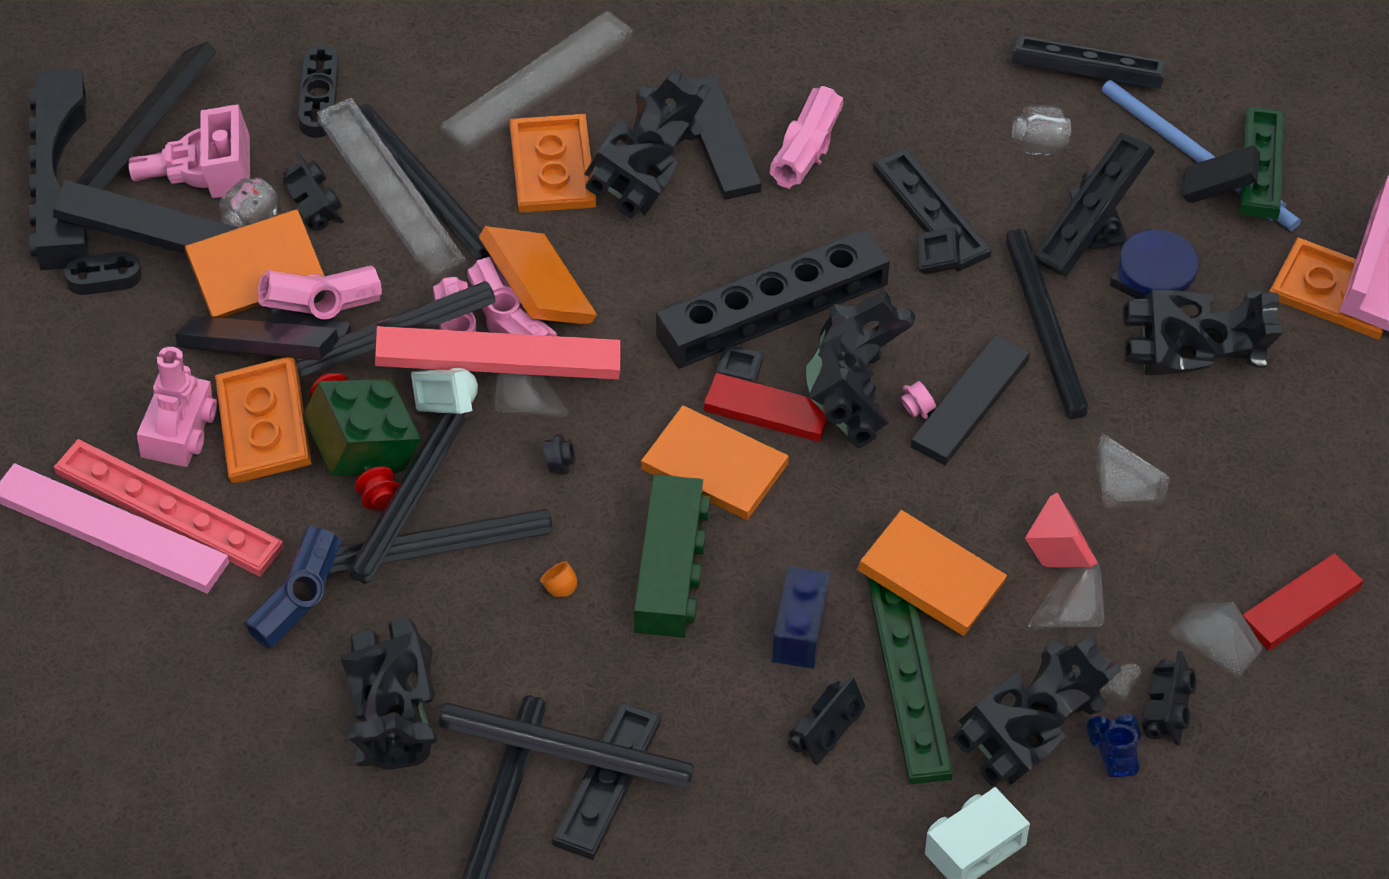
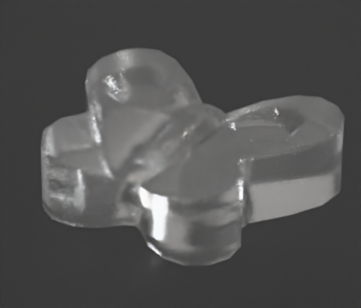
[1101,657,1141,701]

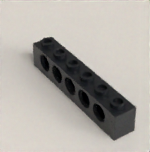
[656,229,890,369]

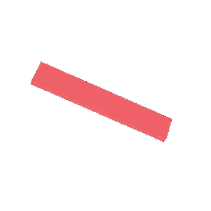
[375,326,620,380]
[54,439,284,577]

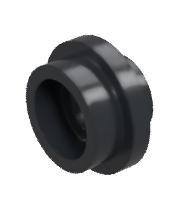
[544,433,575,475]

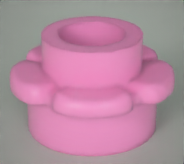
[900,381,936,419]

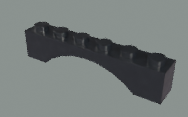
[29,69,88,270]

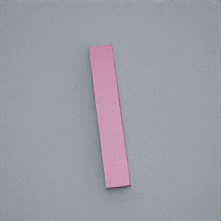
[0,463,229,594]

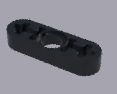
[298,45,339,138]

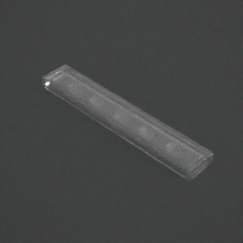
[440,10,633,154]
[318,98,467,283]

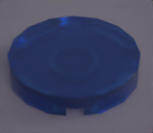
[1119,230,1199,296]

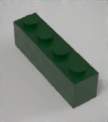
[634,474,710,638]

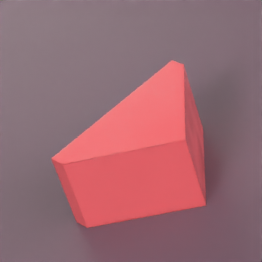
[1025,493,1098,567]

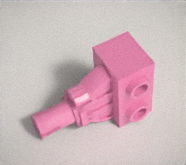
[129,104,250,198]
[137,347,217,467]

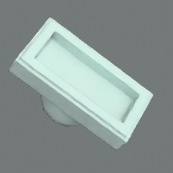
[411,367,478,414]

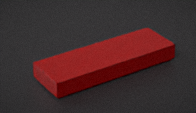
[704,373,828,442]
[1240,553,1363,651]

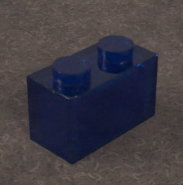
[772,566,830,669]

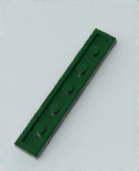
[866,576,953,785]

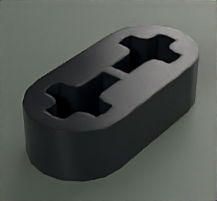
[64,252,142,295]

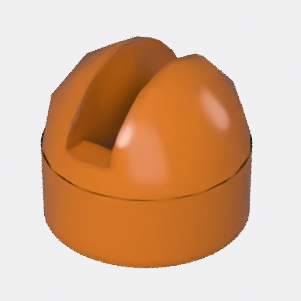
[540,561,578,597]

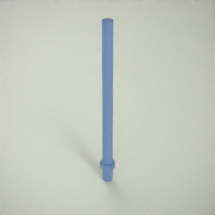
[1102,80,1301,232]

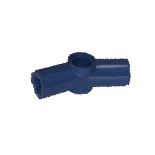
[243,525,342,649]

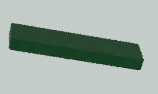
[1239,107,1284,220]

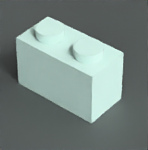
[925,787,1030,879]

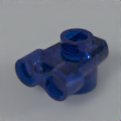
[1086,714,1141,778]

